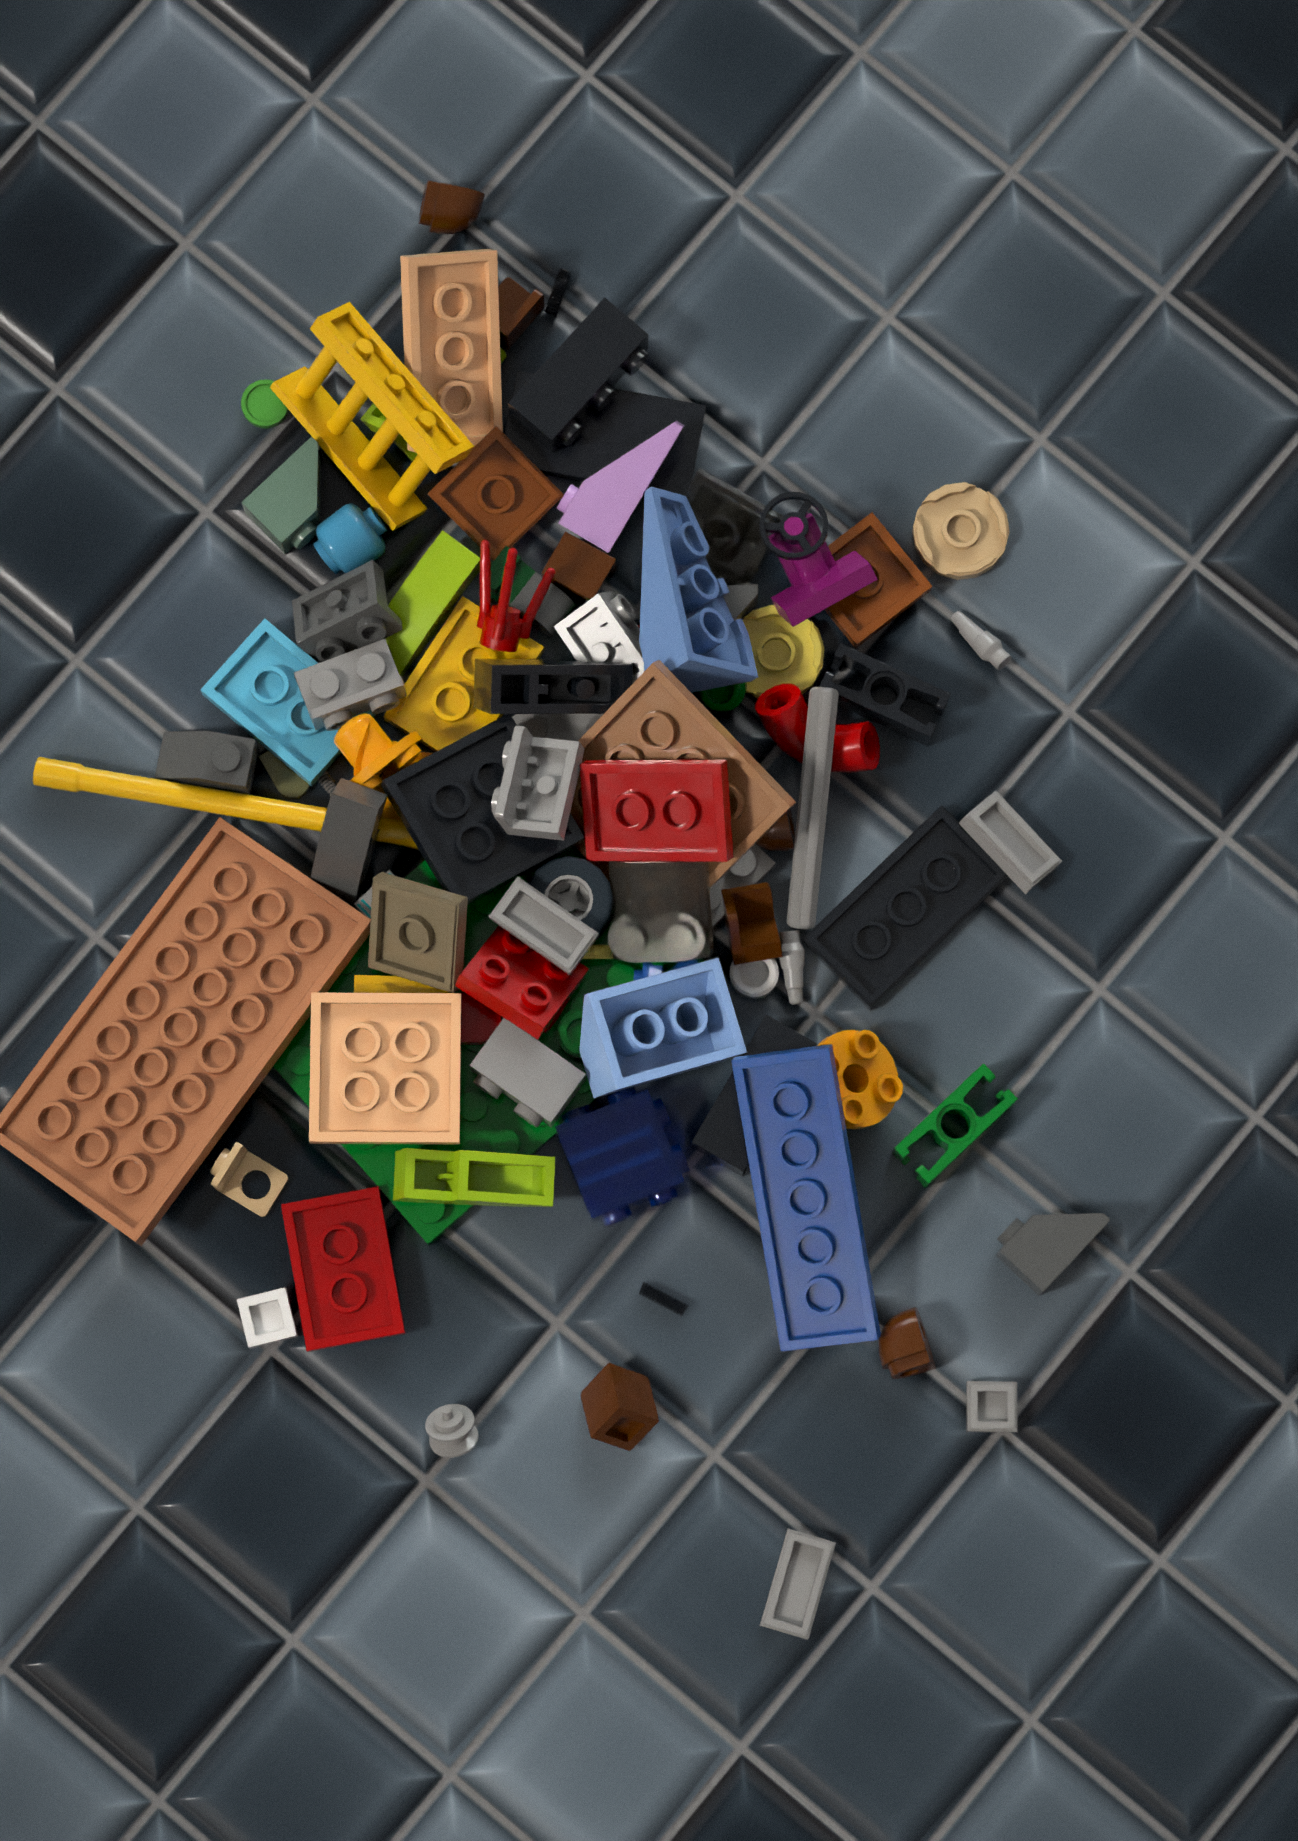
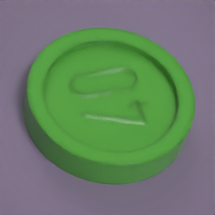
[241,379,289,429]

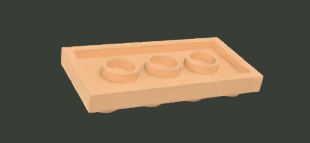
[400,249,503,453]

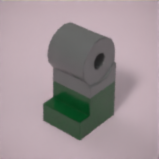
[491,546,576,637]

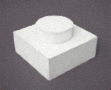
[237,1287,298,1349]

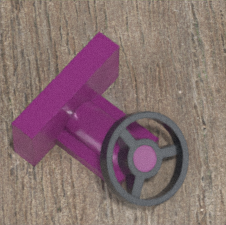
[759,492,878,627]

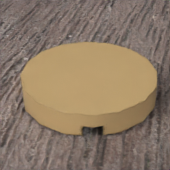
[912,482,1009,580]

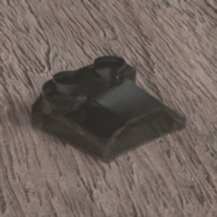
[608,861,714,963]

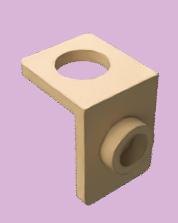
[210,1142,289,1217]

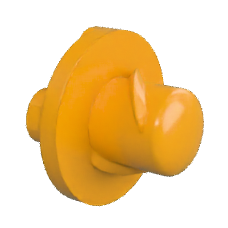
[334,713,423,790]
[817,1030,903,1129]

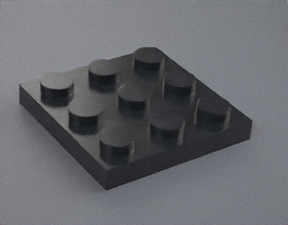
[381,714,585,905]

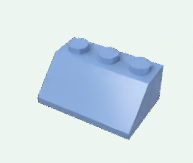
[579,958,747,1098]

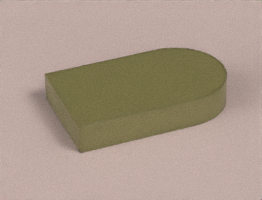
[258,751,310,800]

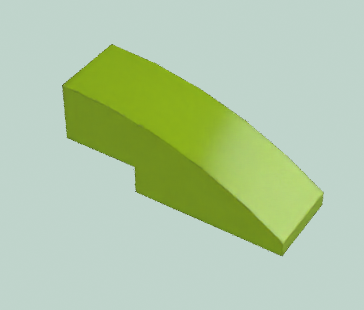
[385,530,480,677]
[393,1148,555,1207]

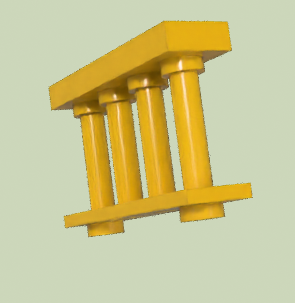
[270,302,474,531]

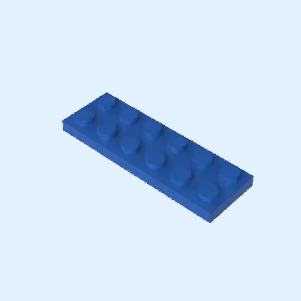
[731,1044,881,1352]

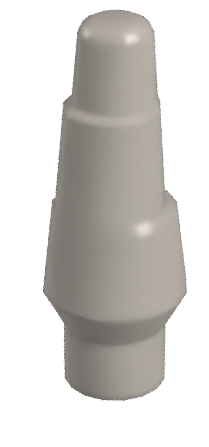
[951,611,1012,670]
[779,930,805,1005]

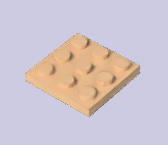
[309,992,461,1144]

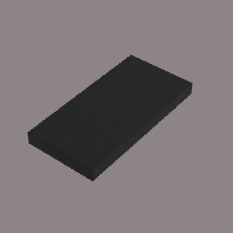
[505,371,706,500]
[802,805,1009,1011]

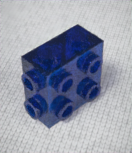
[555,1087,690,1226]

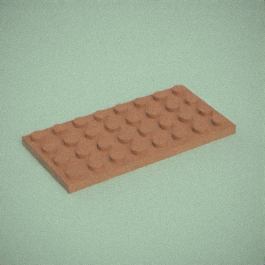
[0,817,371,1246]

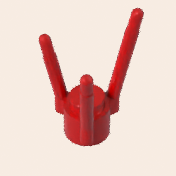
[477,540,556,652]

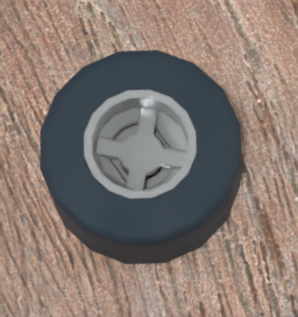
[528,856,613,940]

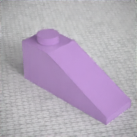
[556,421,685,553]

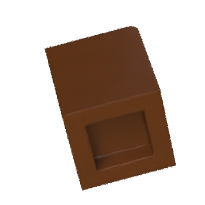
[498,277,545,350]
[541,531,616,601]
[721,882,783,965]
[581,1363,659,1451]

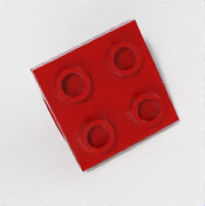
[455,926,589,1040]

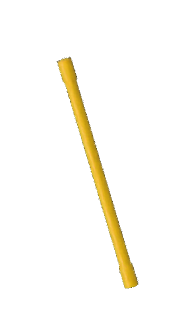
[33,757,418,848]

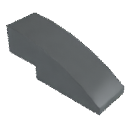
[311,778,388,909]

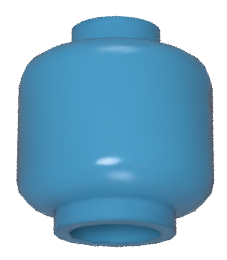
[313,503,388,574]

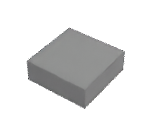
[966,1381,1017,1432]

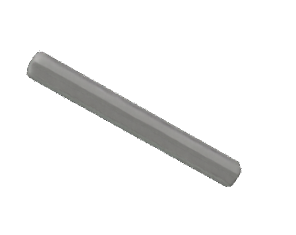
[786,687,839,929]

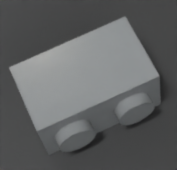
[470,1018,586,1128]

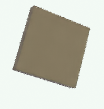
[368,872,468,993]

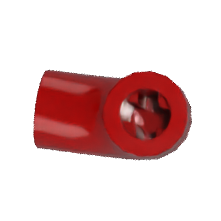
[755,684,880,773]

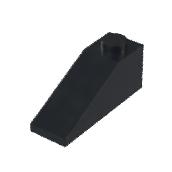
[474,659,633,714]

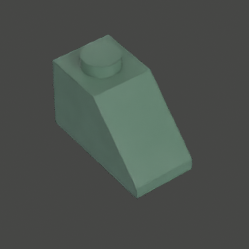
[241,436,322,554]

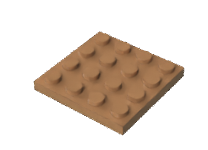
[570,660,796,937]

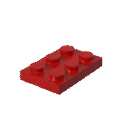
[580,760,733,862]
[281,1186,406,1352]

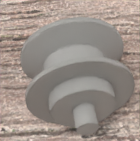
[425,1404,479,1458]

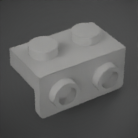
[491,726,585,841]

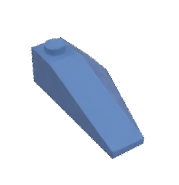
[639,486,758,693]

